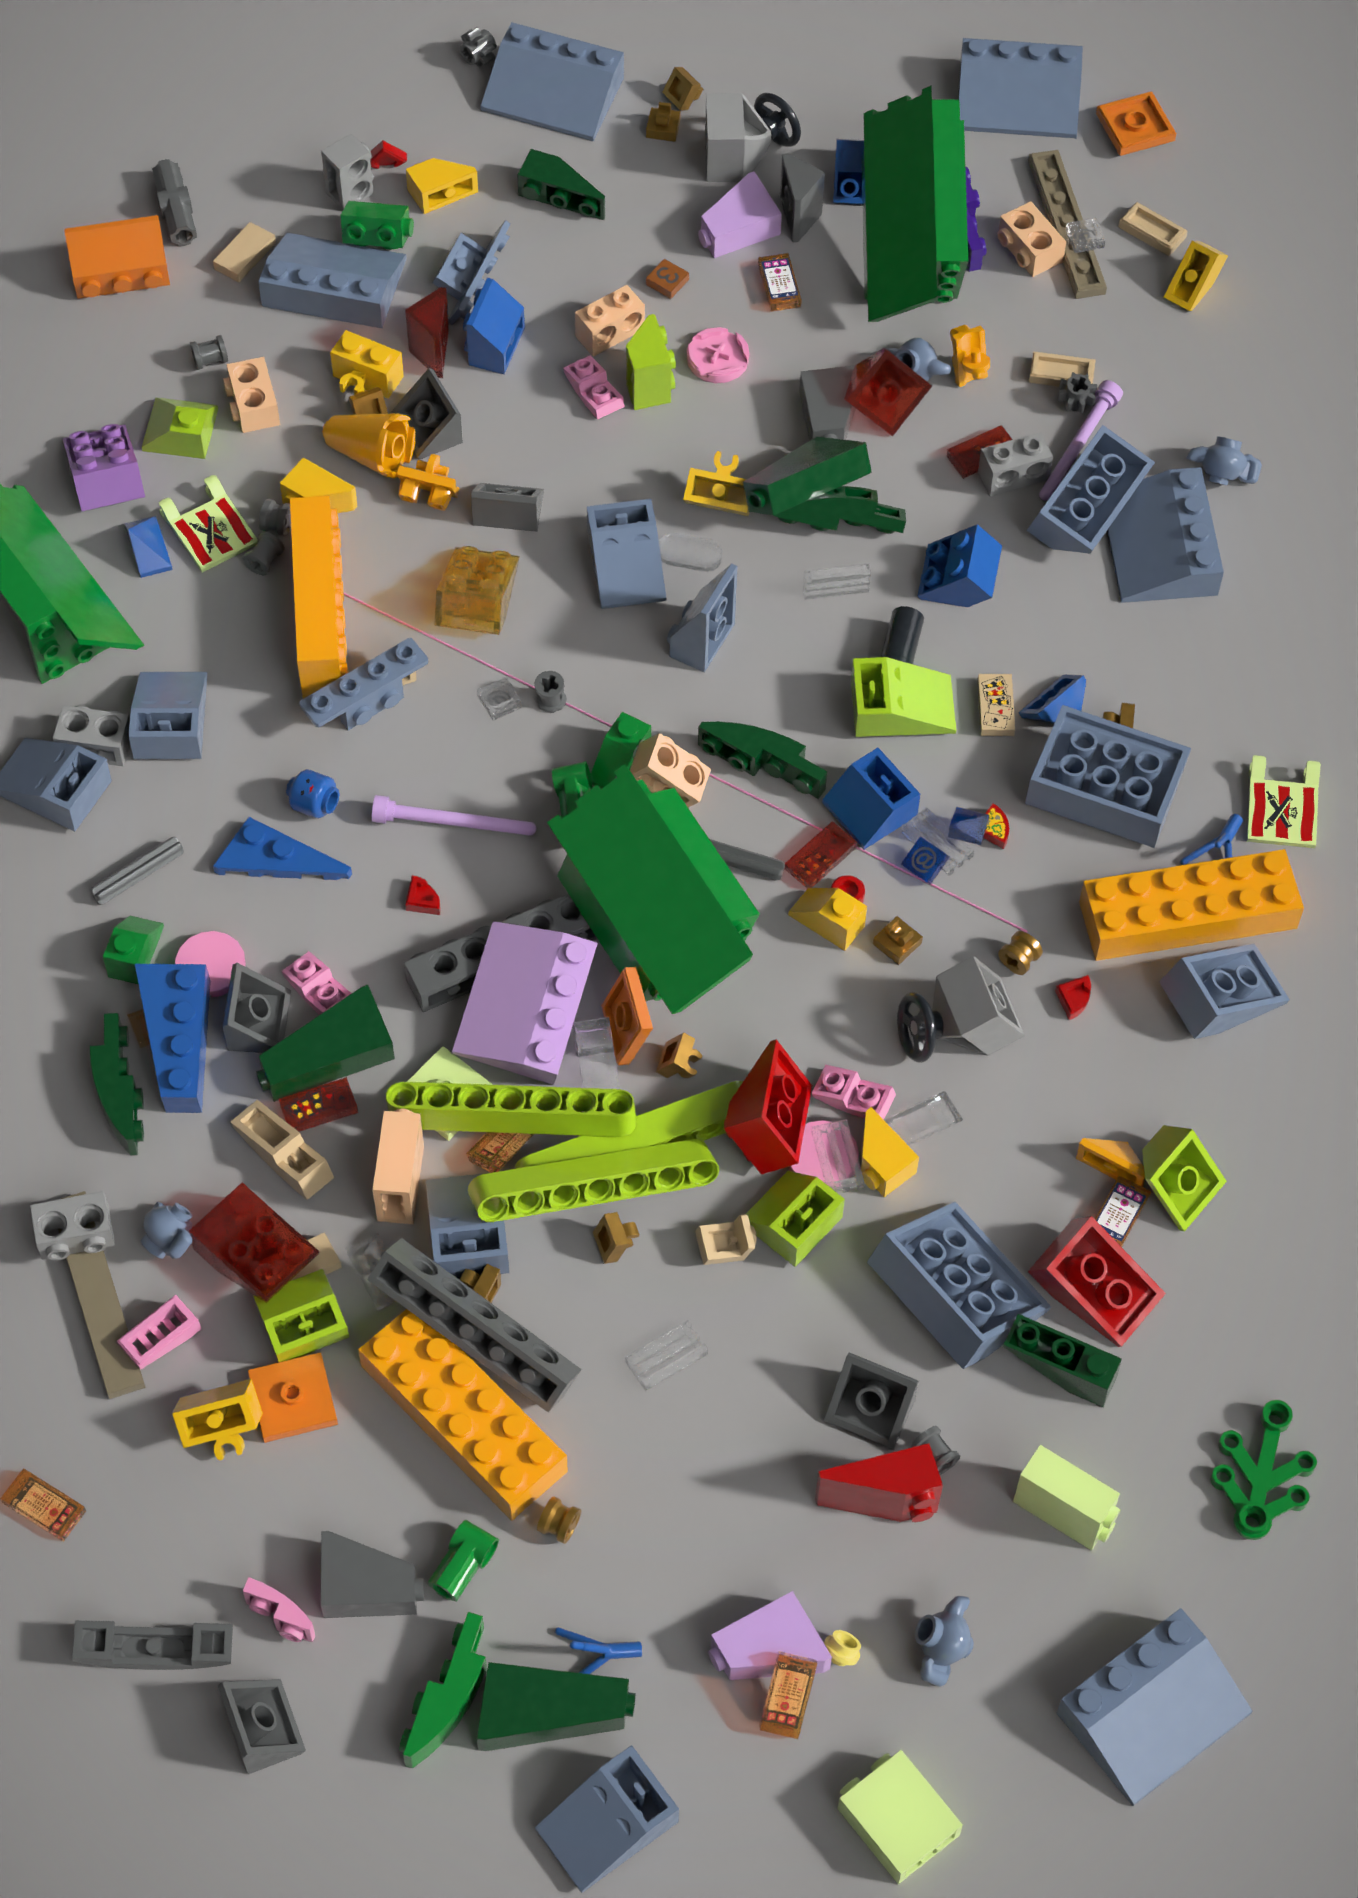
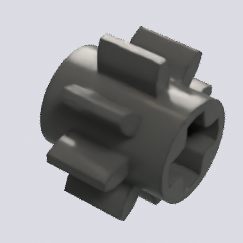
[459,27,497,67]
[1057,372,1097,413]

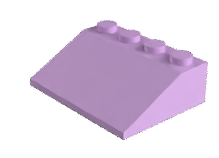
[451,921,597,1085]

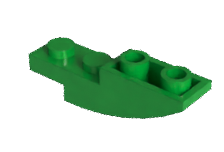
[399,1612,487,1768]

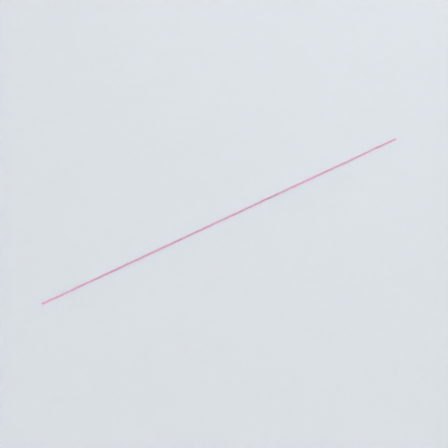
[344,593,1027,933]

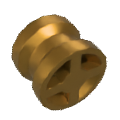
[998,931,1043,975]
[537,1496,581,1544]

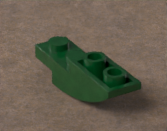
[774,486,906,534]
[698,721,827,799]
[90,1013,144,1156]

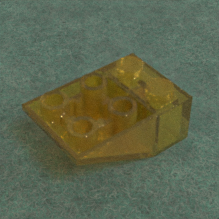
[434,546,520,635]

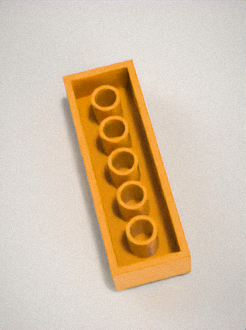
[290,495,348,699]
[1079,849,1304,961]
[358,1309,568,1521]

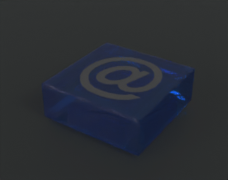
[901,836,950,885]

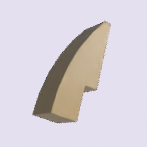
[230,1100,334,1200]

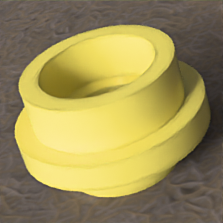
[823,1630,861,1666]

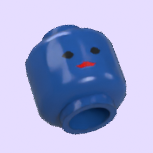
[286,769,340,819]

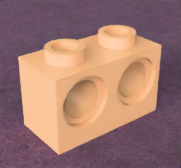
[997,201,1066,277]
[575,285,645,357]
[223,357,280,433]
[630,733,711,807]

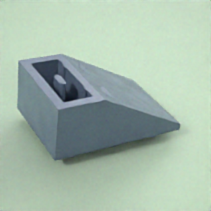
[587,499,667,609]
[129,672,207,759]
[0,738,112,832]
[426,1173,509,1279]
[535,1745,679,1893]

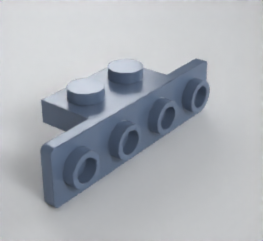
[432,220,511,325]
[300,638,429,730]

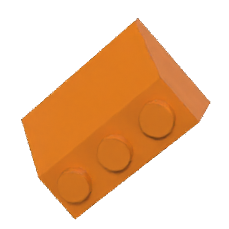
[64,215,170,299]

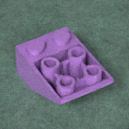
[62,424,145,511]

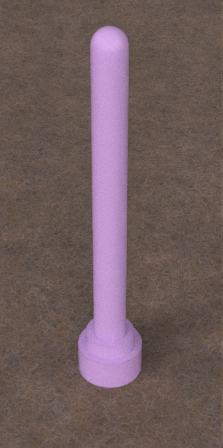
[1039,380,1123,501]
[372,795,537,835]

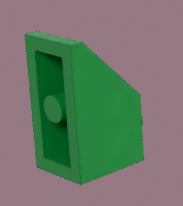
[591,712,651,789]
[103,915,164,985]

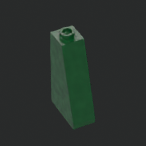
[743,437,872,516]
[256,985,395,1102]
[477,1662,636,1751]

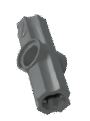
[152,159,197,246]

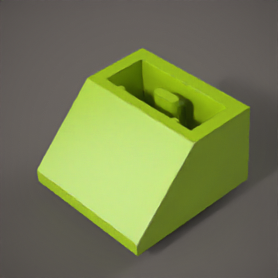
[626,314,676,410]
[746,1171,845,1267]
[253,1269,349,1362]

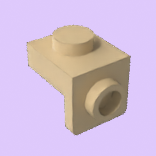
[695,1214,757,1265]

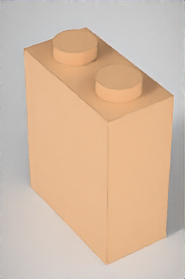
[373,1109,424,1224]

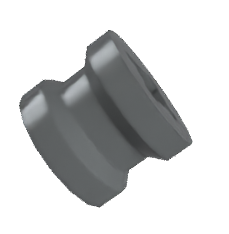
[258,498,291,536]

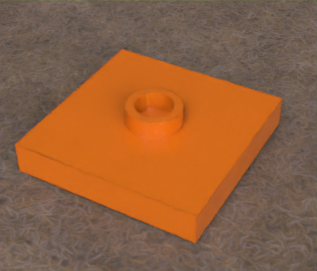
[1096,91,1177,156]
[601,967,653,1065]
[248,1352,338,1443]

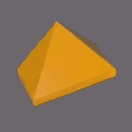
[1076,1138,1145,1192]

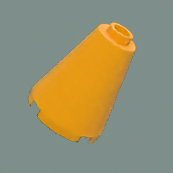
[322,413,415,478]

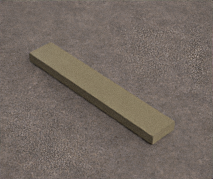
[1028,150,1107,299]
[58,1191,146,1400]

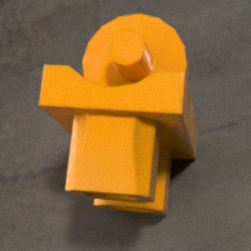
[950,324,990,387]
[397,454,460,511]

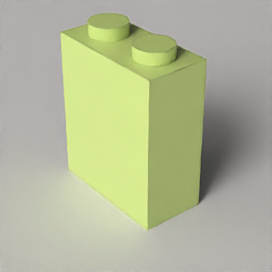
[1013,1445,1121,1551]
[837,1750,963,1884]

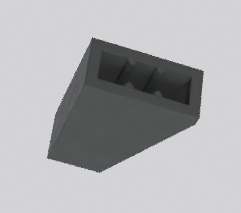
[799,365,864,441]
[321,1531,424,1618]

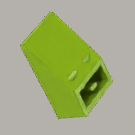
[851,657,956,737]

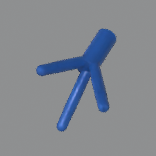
[1180,814,1243,865]
[555,1627,642,1674]

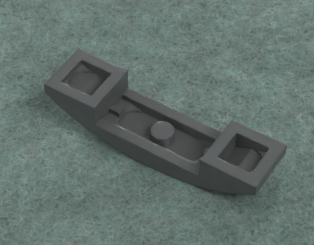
[72,1620,233,1670]

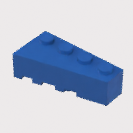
[135,964,211,1113]

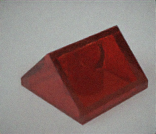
[405,287,449,378]
[844,348,932,436]

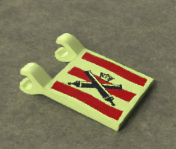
[159,475,258,573]
[1247,755,1321,848]

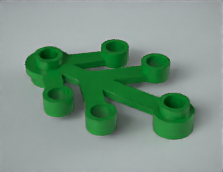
[1210,1400,1317,1540]

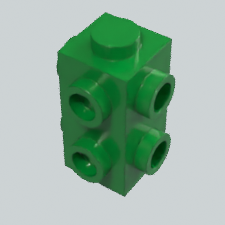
[341,201,414,250]

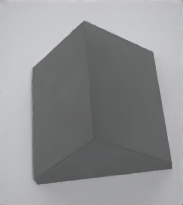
[780,154,825,243]
[390,368,463,459]
[471,483,544,532]
[223,963,291,1053]
[824,1352,919,1449]
[218,1679,306,1775]

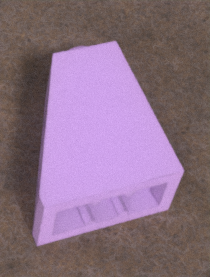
[698,171,782,258]
[708,1591,832,1680]

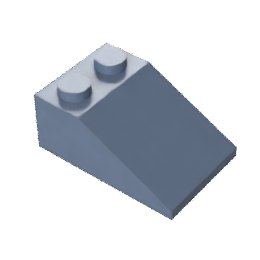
[667,563,738,672]
[1159,943,1290,1039]

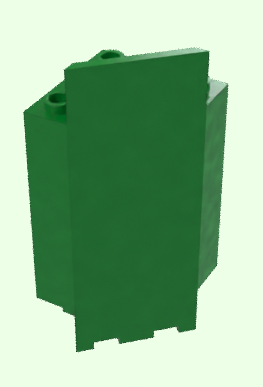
[861,85,968,322]
[0,483,145,684]
[547,764,760,1014]

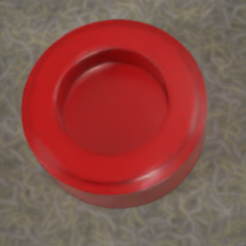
[831,875,865,903]

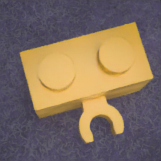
[330,330,404,399]
[683,451,750,516]
[172,1379,263,1460]

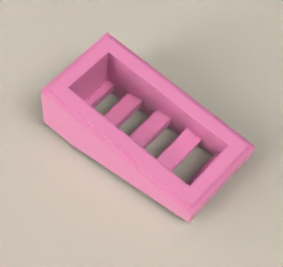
[117,1295,201,1370]

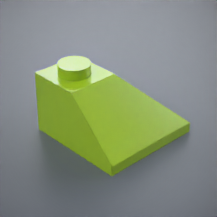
[142,397,218,459]
[1142,1125,1227,1232]

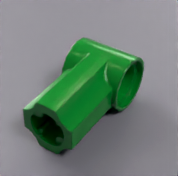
[552,761,593,816]
[428,1520,499,1602]

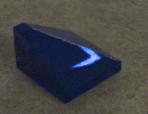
[948,807,990,845]

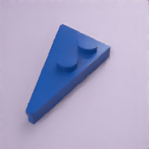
[213,817,352,880]

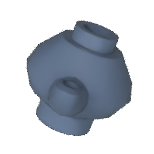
[882,338,951,386]
[1186,436,1262,486]
[141,1202,193,1259]
[915,1596,974,1687]

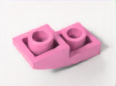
[563,355,625,420]
[282,951,352,1015]
[812,1065,896,1120]
[243,1577,315,1642]

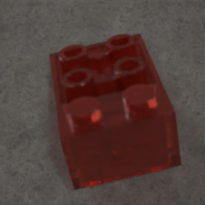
[189,1182,320,1303]

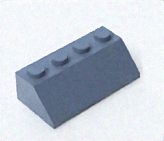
[1026,425,1155,554]

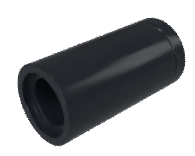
[881,606,924,664]

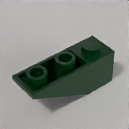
[517,149,605,220]
[1003,1314,1122,1407]

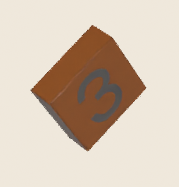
[646,259,689,299]

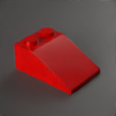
[724,1039,812,1175]
[1028,1216,1166,1347]
[815,1443,943,1522]

